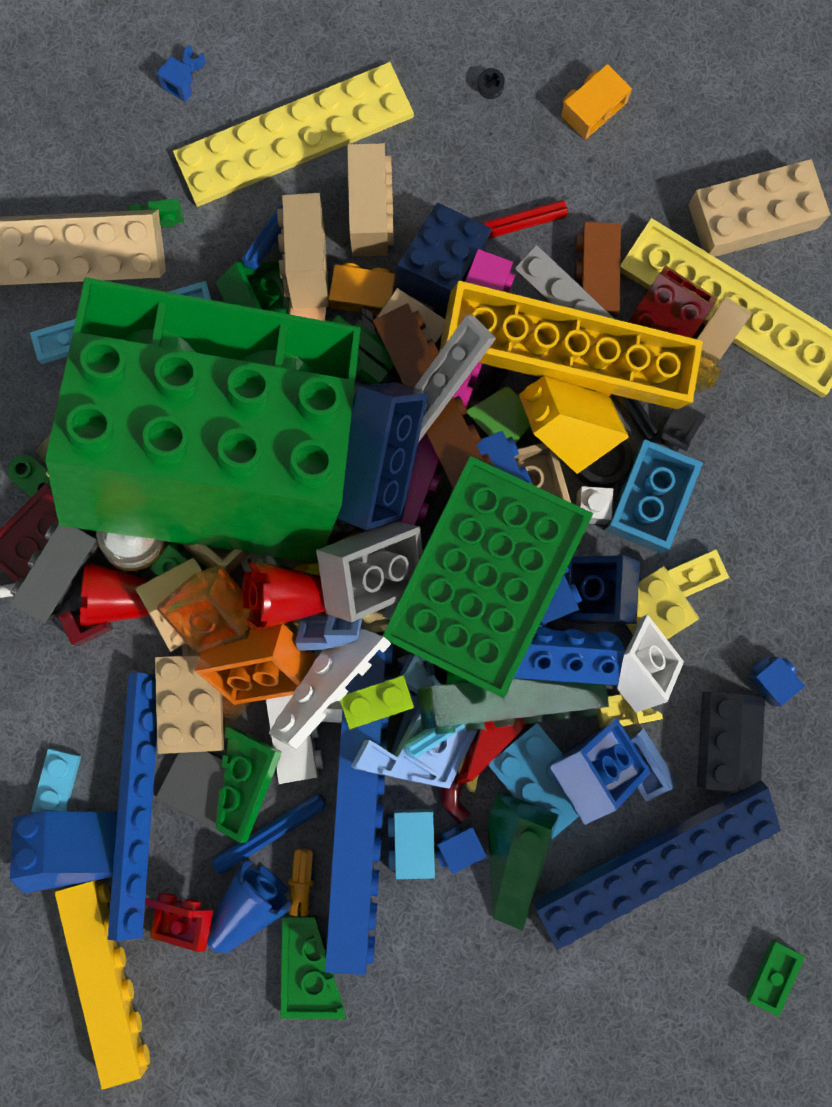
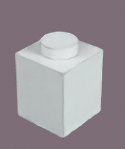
[576,486,613,525]

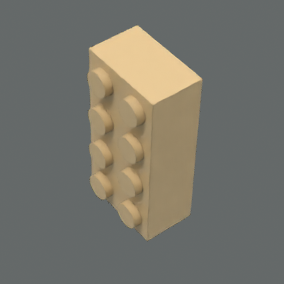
[688,159,831,257]

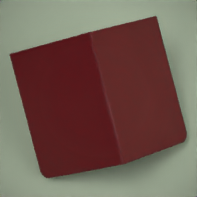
[58,611,113,646]

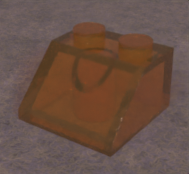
[157,565,252,653]

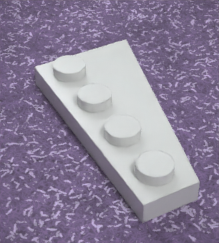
[268,628,391,749]

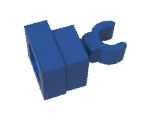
[157,45,206,102]

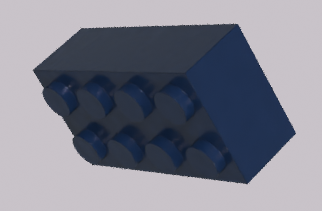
[337,382,429,530]

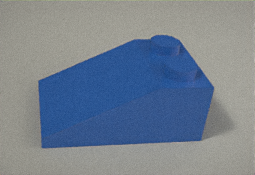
[550,718,651,825]
[10,811,118,893]

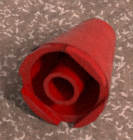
[242,562,326,630]
[80,563,150,626]

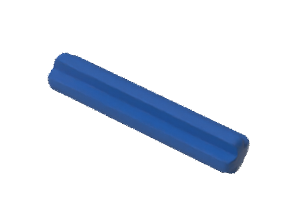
[242,205,284,270]

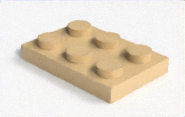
[155,655,224,754]

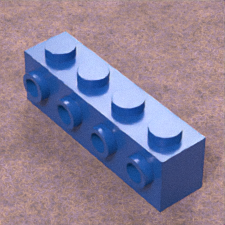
[514,627,626,685]

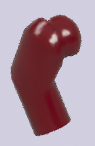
[440,775,470,824]

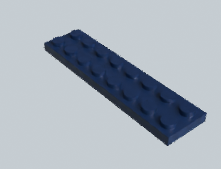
[532,780,781,950]

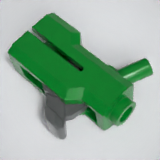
[327,308,397,385]

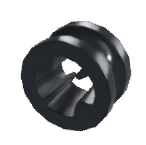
[478,68,505,99]

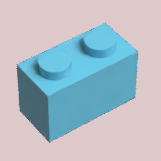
[388,809,435,879]

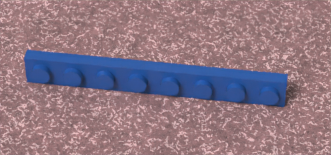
[108,672,157,941]

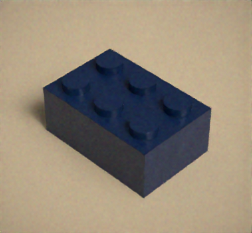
[393,202,492,314]

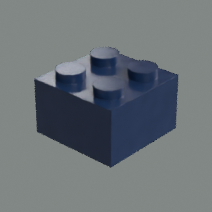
[562,555,640,625]

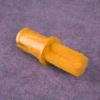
[288,848,314,916]

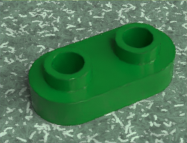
[8,455,51,498]

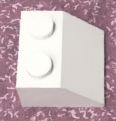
[617,614,684,712]

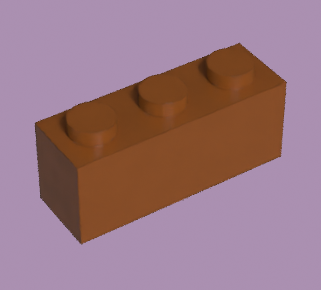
[574,222,621,319]

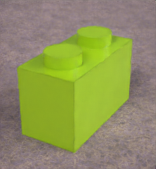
[340,675,414,730]

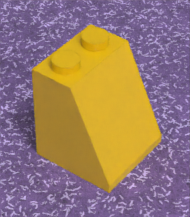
[519,376,629,474]

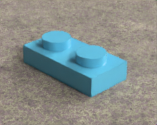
[31,749,81,813]

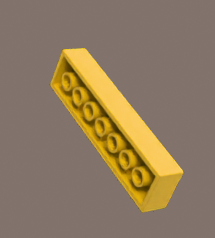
[439,281,703,409]

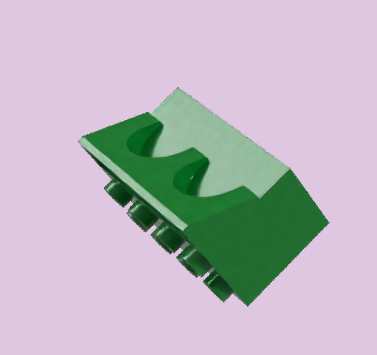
[45,277,361,563]

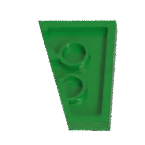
[215,726,282,843]
[280,915,346,1019]

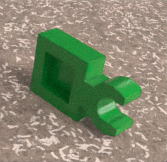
[128,199,184,228]

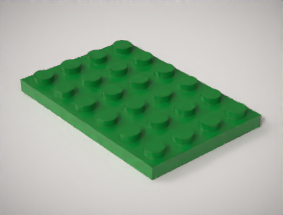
[383,456,593,699]

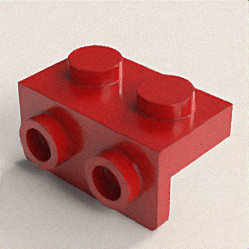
[145,893,213,952]

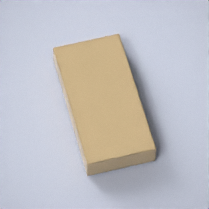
[697,296,752,365]

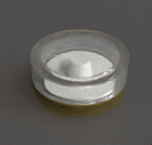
[96,531,165,571]

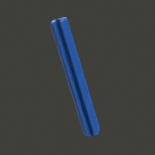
[212,794,326,874]

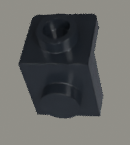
[659,405,706,452]

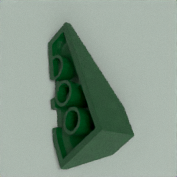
[488,791,559,931]

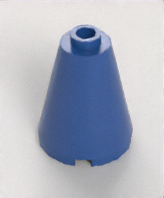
[207,861,293,953]

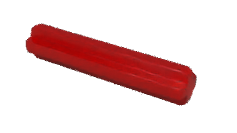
[482,200,568,239]

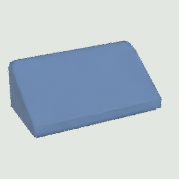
[629,728,677,802]

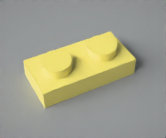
[667,550,729,597]

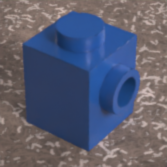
[748,656,805,706]
[434,824,487,875]

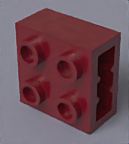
[628,265,717,338]

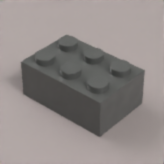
[10,522,103,623]

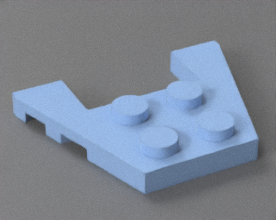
[351,654,477,788]

